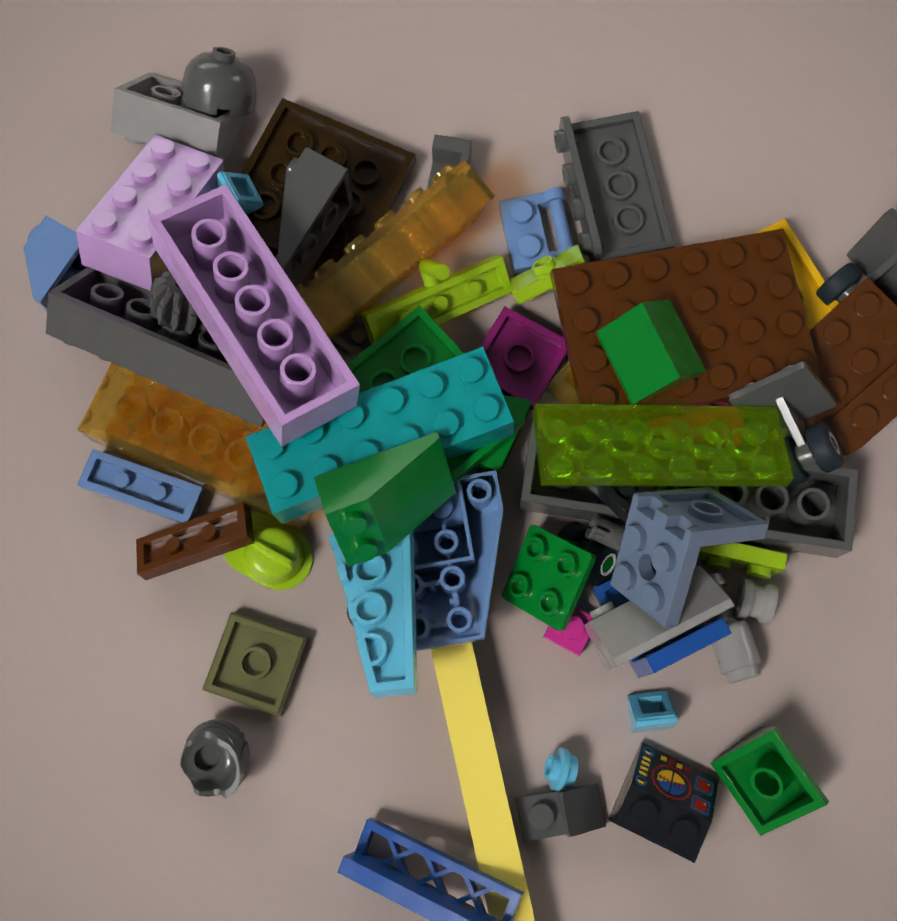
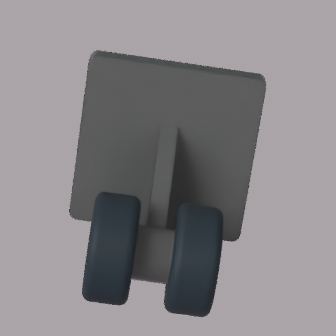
[816,208,897,305]
[729,361,844,487]

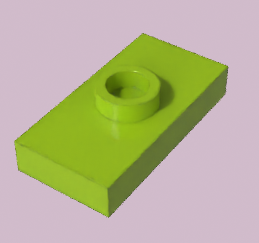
[510,244,586,305]

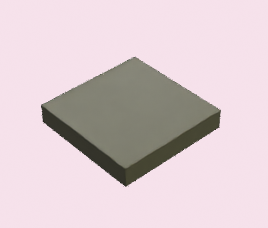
[202,612,309,716]

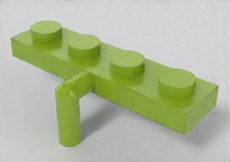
[360,254,512,344]

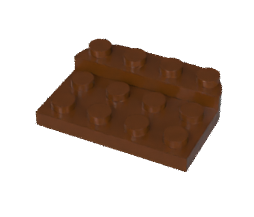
[786,278,897,456]

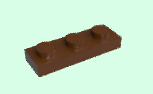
[136,502,254,580]

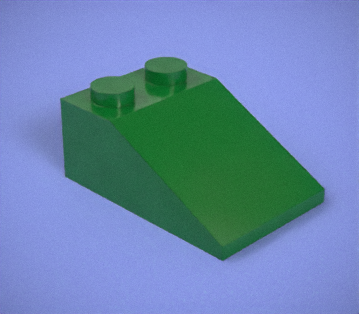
[314,432,456,567]

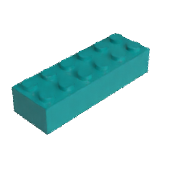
[245,347,514,524]

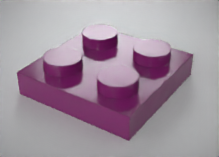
[480,306,567,411]

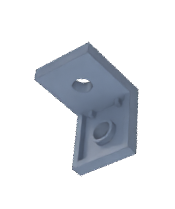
[610,487,769,628]

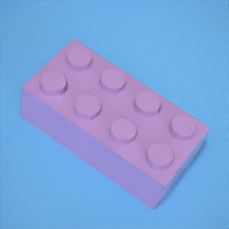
[76,135,224,291]

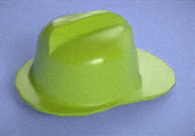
[224,512,313,590]

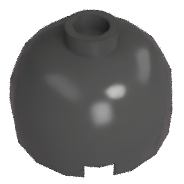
[181,47,256,118]

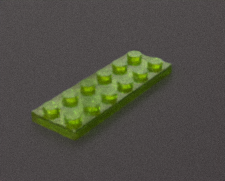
[533,403,794,487]

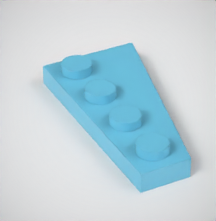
[328,531,418,698]

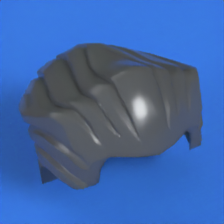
[180,719,250,798]

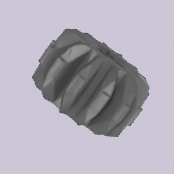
[149,271,207,334]

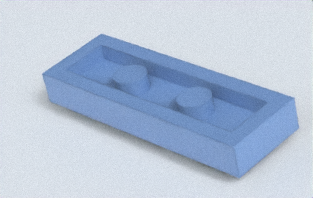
[77,449,206,523]

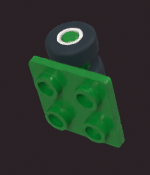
[501,522,617,631]

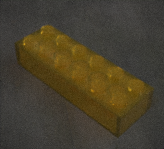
[295,160,495,341]
[77,362,313,531]

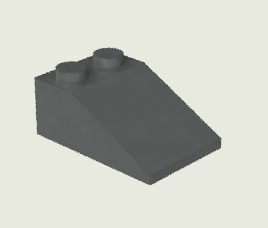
[277,147,354,291]

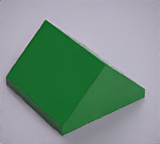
[595,299,706,406]
[710,727,829,836]

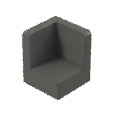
[427,134,472,198]

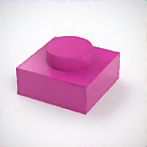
[543,607,593,657]

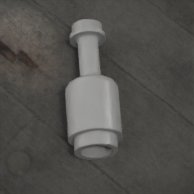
[710,573,762,684]

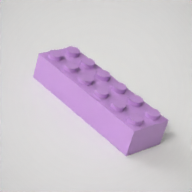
[149,184,360,447]

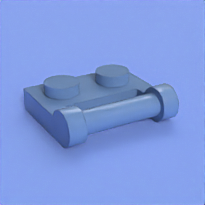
[498,187,575,275]

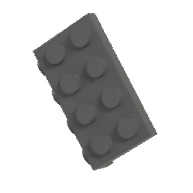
[554,111,674,262]

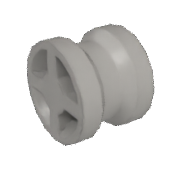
[734,578,778,625]

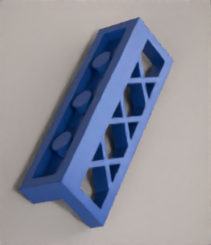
[337,817,524,921]

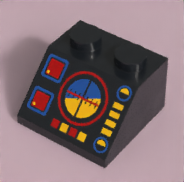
[608,742,719,863]

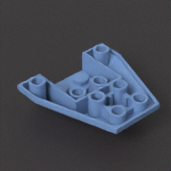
[413,470,503,651]

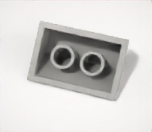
[111,72,247,160]
[584,565,735,670]

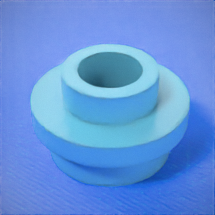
[544,747,579,791]

